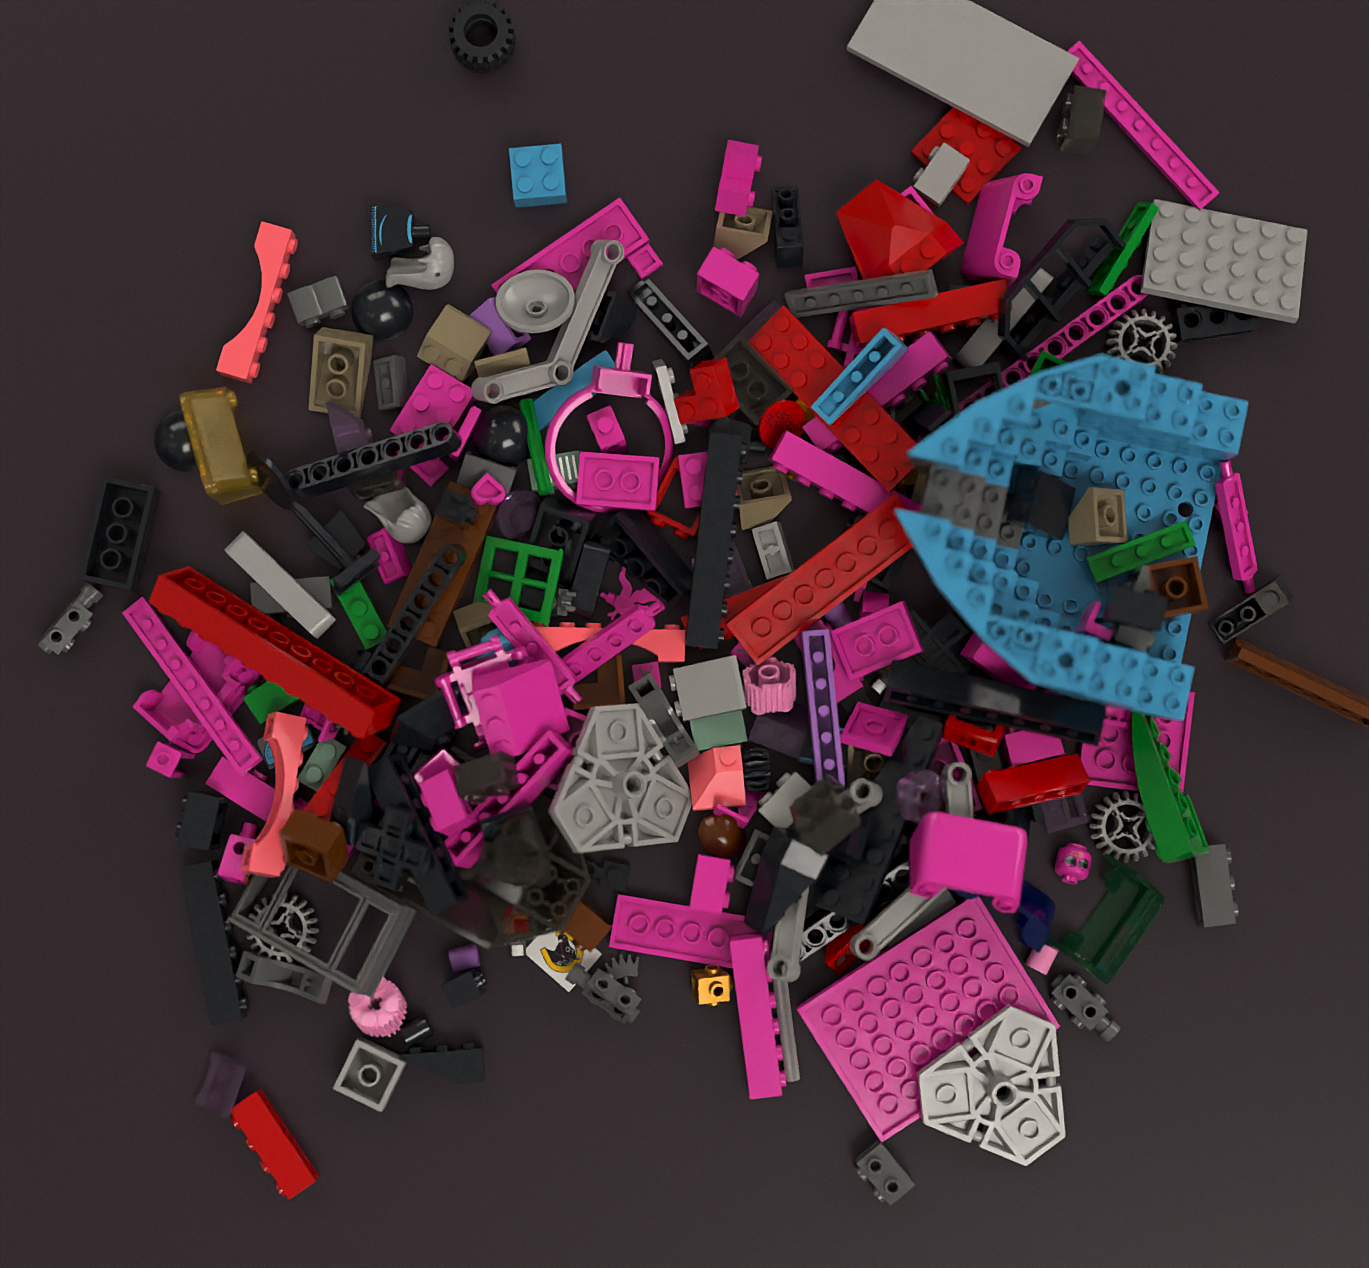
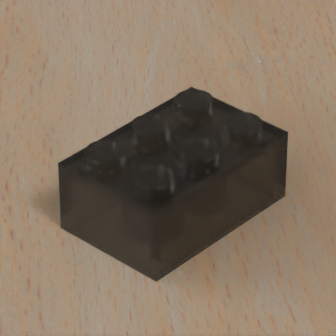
[713,334,794,431]

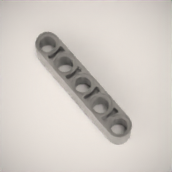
[954,268,1054,368]
[224,531,336,639]

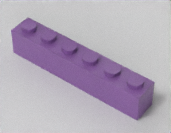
[801,629,845,793]

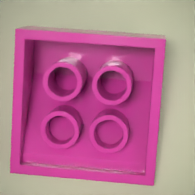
[471,658,570,762]

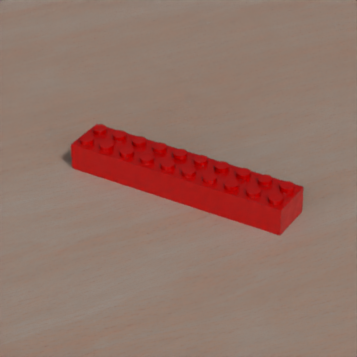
[149,566,401,739]

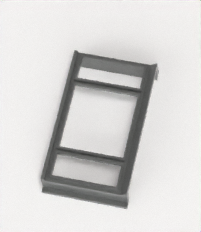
[228,854,417,998]

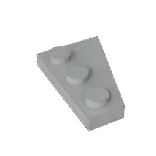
[652,359,688,444]

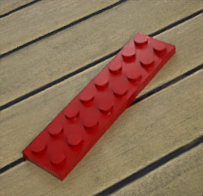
[747,305,918,493]
[725,493,913,665]

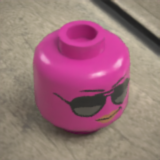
[1054,843,1092,884]

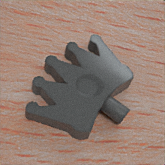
[605,954,640,984]

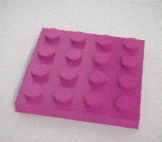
[1079,692,1195,793]

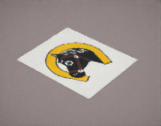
[526,920,602,992]

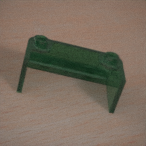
[1046,853,1165,984]

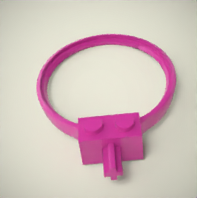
[545,342,673,513]

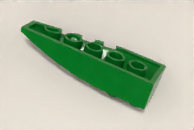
[1132,712,1210,863]

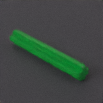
[519,398,552,495]

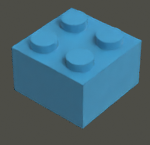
[509,144,567,208]

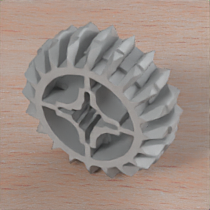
[1106,309,1178,375]
[1089,791,1155,863]
[247,892,319,963]

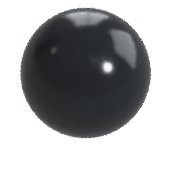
[351,280,413,342]
[473,405,530,467]
[154,409,217,472]

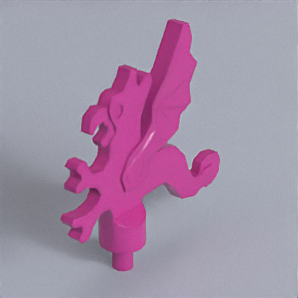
[600,567,658,621]

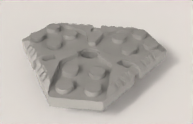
[549,703,692,853]
[917,1004,1066,1166]

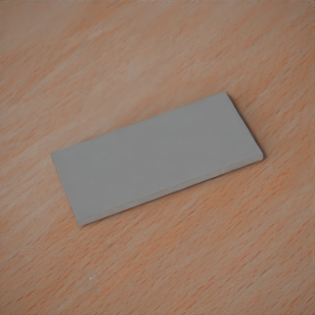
[846,0,1079,147]

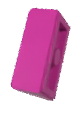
[366,528,412,585]

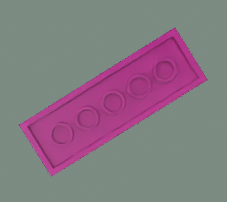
[491,197,649,294]
[609,894,774,968]

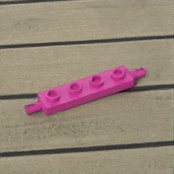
[1215,459,1258,594]
[482,589,582,705]
[562,599,665,683]

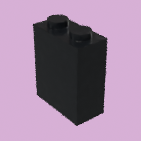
[1006,468,1076,540]

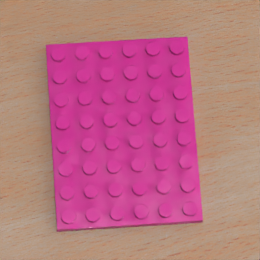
[796,893,1060,1143]

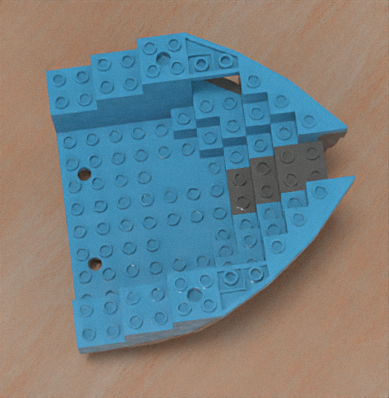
[894,355,1248,721]

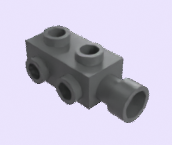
[37,582,104,655]
[565,962,642,1024]
[1049,973,1121,1043]

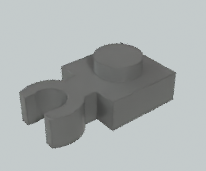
[551,589,576,617]

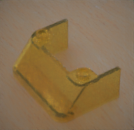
[179,387,262,505]

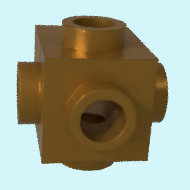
[691,965,733,1006]

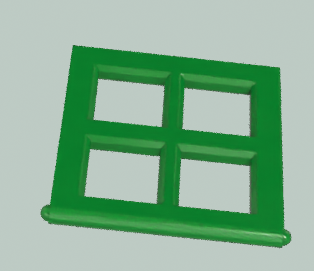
[473,536,564,626]

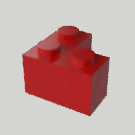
[673,357,740,424]

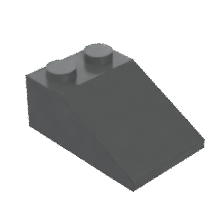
[1103,564,1155,652]

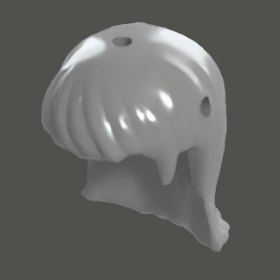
[386,237,454,290]
[364,477,432,544]

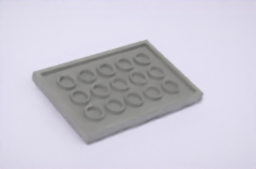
[1140,199,1307,324]

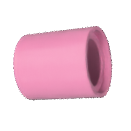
[1025,941,1058,975]

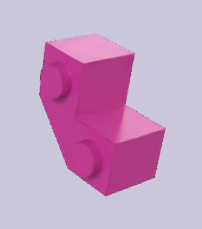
[715,140,762,216]

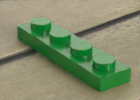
[1085,202,1159,296]
[1085,520,1196,584]

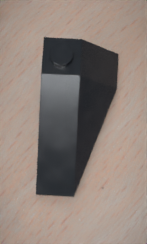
[744,827,830,936]

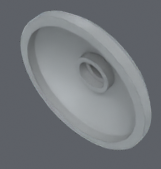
[496,270,575,333]

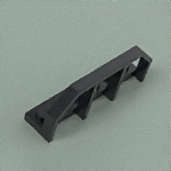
[998,218,1126,362]

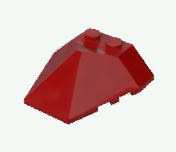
[836,179,964,306]

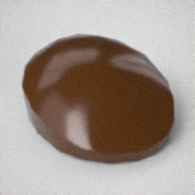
[698,813,746,858]

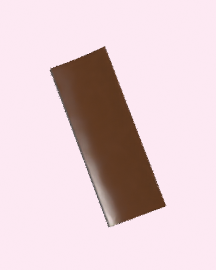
[1225,637,1369,727]

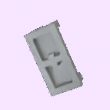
[752,521,795,580]

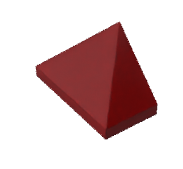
[824,924,870,976]

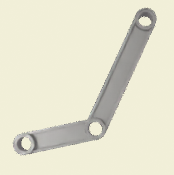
[471,239,624,403]
[849,762,974,960]
[767,779,883,982]

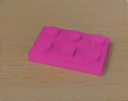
[576,452,660,511]
[830,601,924,681]

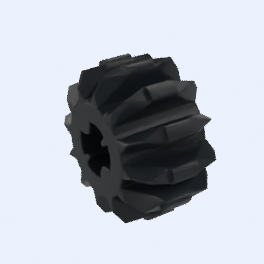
[742,747,772,793]

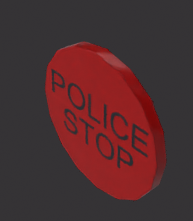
[758,399,806,449]

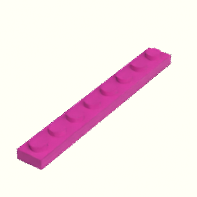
[1067,41,1220,211]
[122,596,263,776]

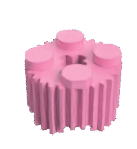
[742,655,796,715]
[348,977,407,1037]

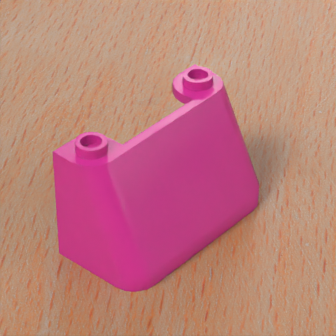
[960,173,1043,288]
[133,631,260,754]
[910,812,1027,913]

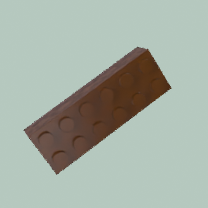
[387,481,501,649]

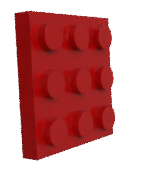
[910,107,1021,206]

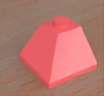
[687,745,746,811]

